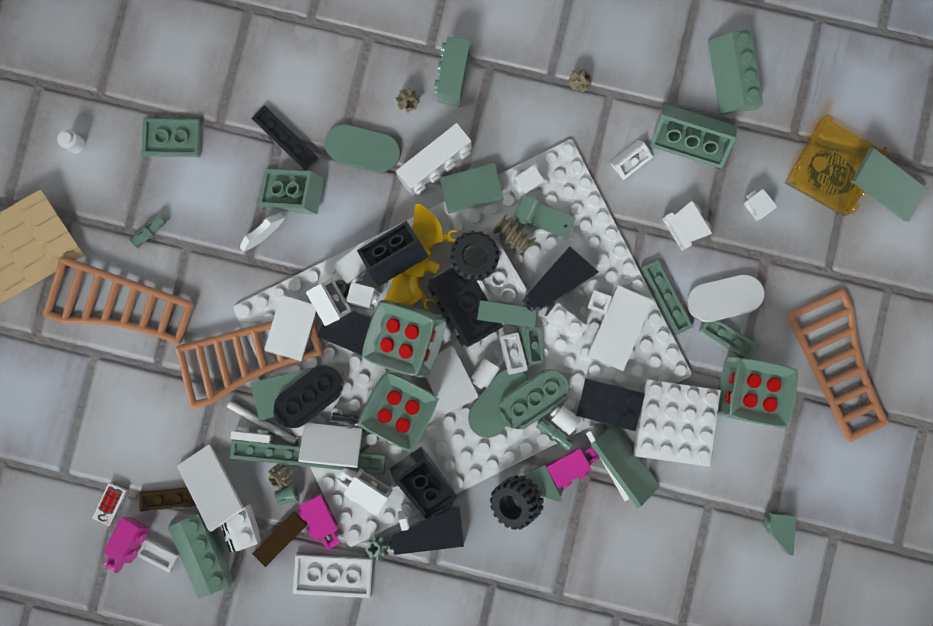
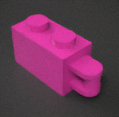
[545,446,600,489]
[299,493,340,550]
[103,517,150,573]

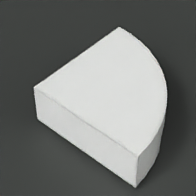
[398,510,409,531]

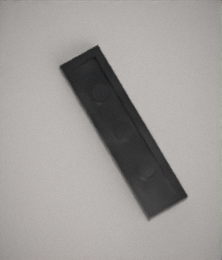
[251,105,319,171]

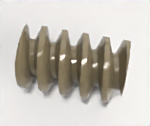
[493,214,536,254]

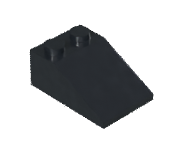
[576,378,645,432]
[390,447,458,519]

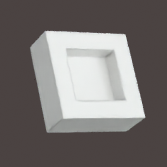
[587,290,612,315]

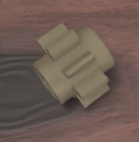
[568,68,592,93]
[395,87,420,113]
[268,464,292,489]

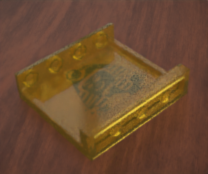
[785,114,888,217]

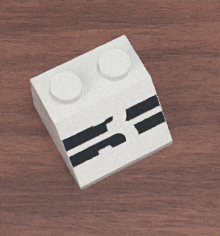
[217,504,262,554]

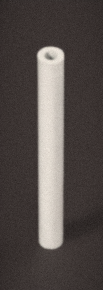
[227,401,297,445]

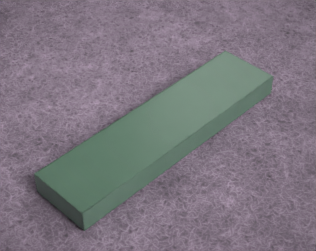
[641,259,694,335]

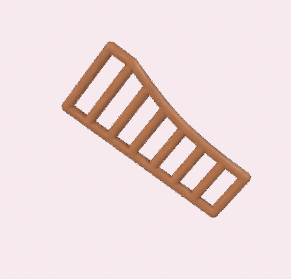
[43,256,194,344]
[787,288,888,442]
[176,320,323,409]

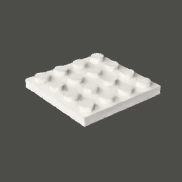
[633,379,721,467]

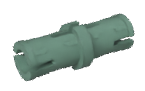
[129,214,166,249]
[536,418,574,451]

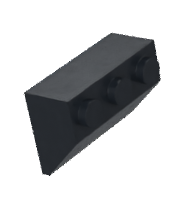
[357,221,429,287]

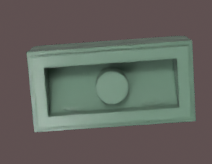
[517,326,544,366]

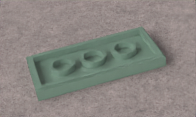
[851,148,927,222]
[250,364,327,421]
[591,425,660,508]

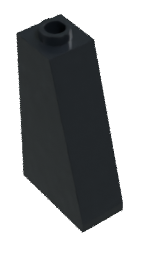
[522,246,599,313]
[389,505,464,555]

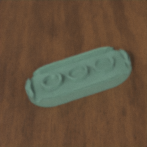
[325,125,400,173]
[468,369,528,438]
[498,369,569,429]

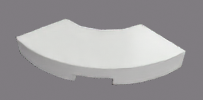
[240,213,285,252]

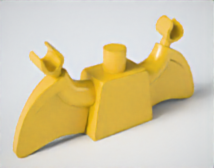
[384,204,457,310]

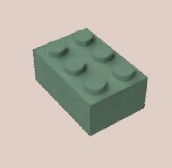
[434,36,470,107]

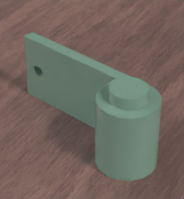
[513,195,576,239]

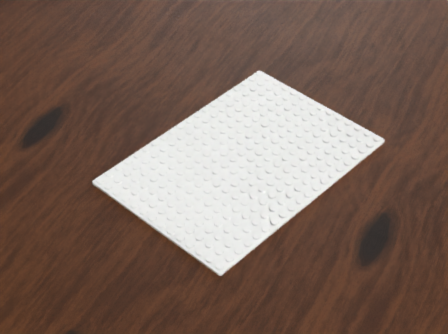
[233,140,691,547]

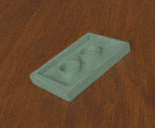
[142,118,201,158]
[440,163,504,214]

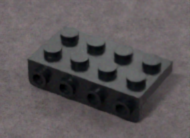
[427,260,504,348]

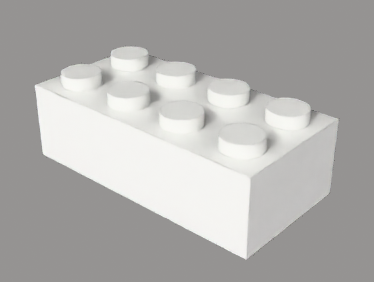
[396,123,471,196]

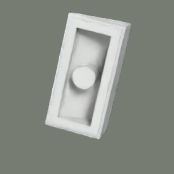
[610,140,653,180]

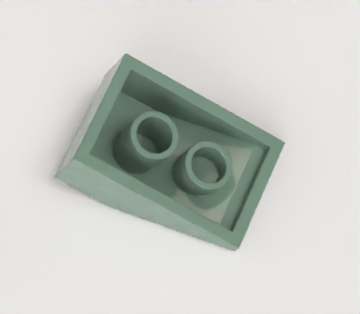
[258,169,324,215]

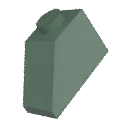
[523,463,562,502]
[764,512,796,556]

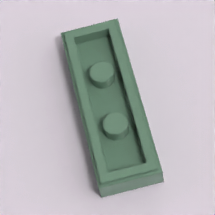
[477,300,537,328]
[699,320,759,359]

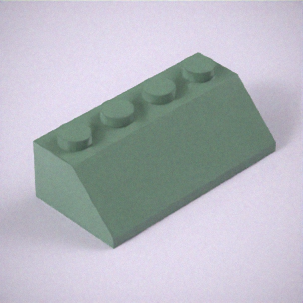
[708,29,763,115]
[650,104,737,169]
[168,513,234,598]

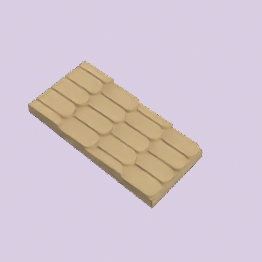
[0,189,84,304]

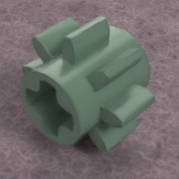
[365,535,389,561]

